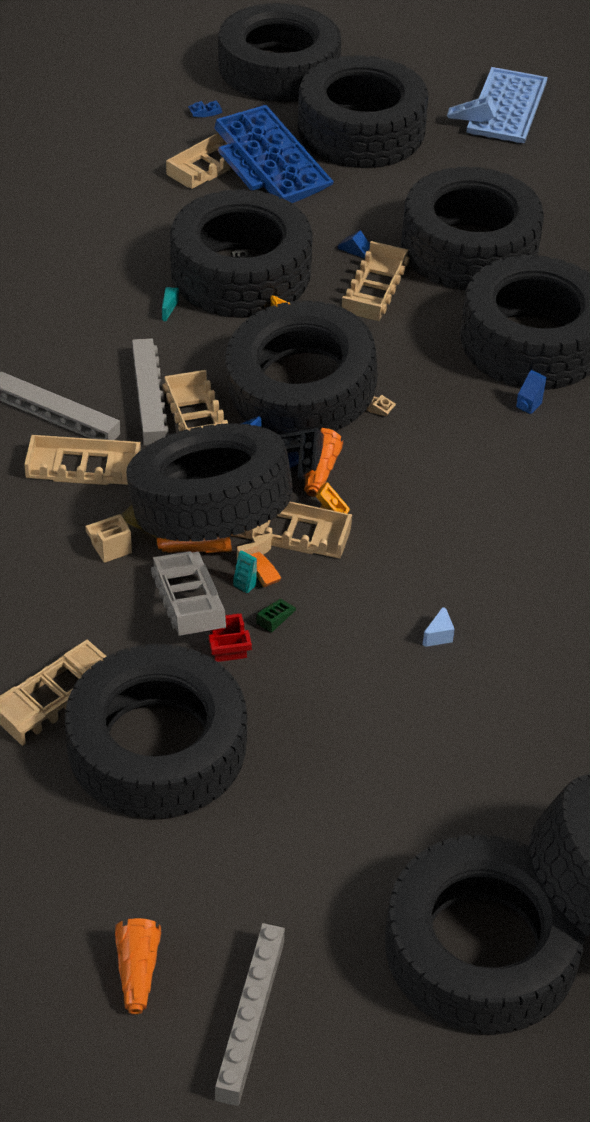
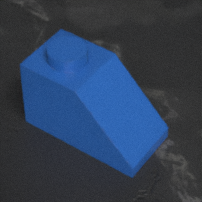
[516,370,546,414]

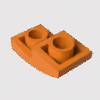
[245,552,281,588]

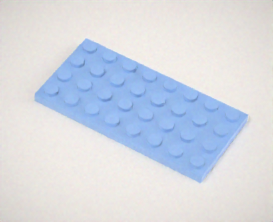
[466,67,548,143]

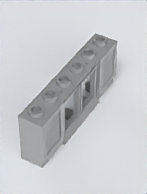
[151,551,226,636]

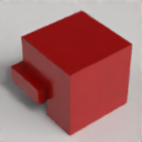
[209,613,252,662]

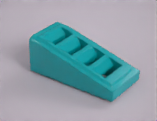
[162,287,179,321]
[233,550,257,593]

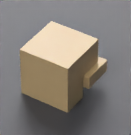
[85,514,132,563]

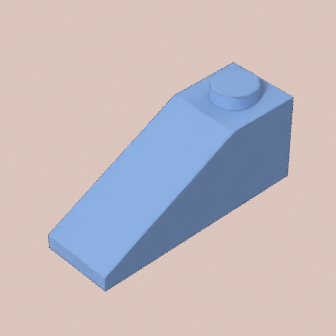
[447,95,496,122]

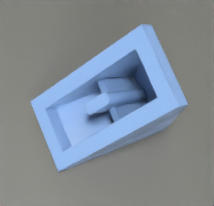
[423,607,455,647]

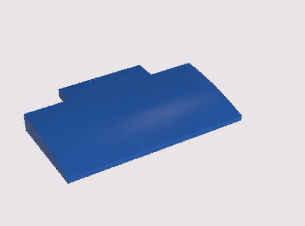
[214,105,334,203]

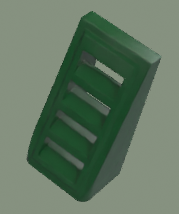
[256,599,296,633]

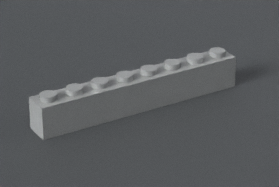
[132,338,169,445]
[0,372,120,440]
[215,923,285,1106]

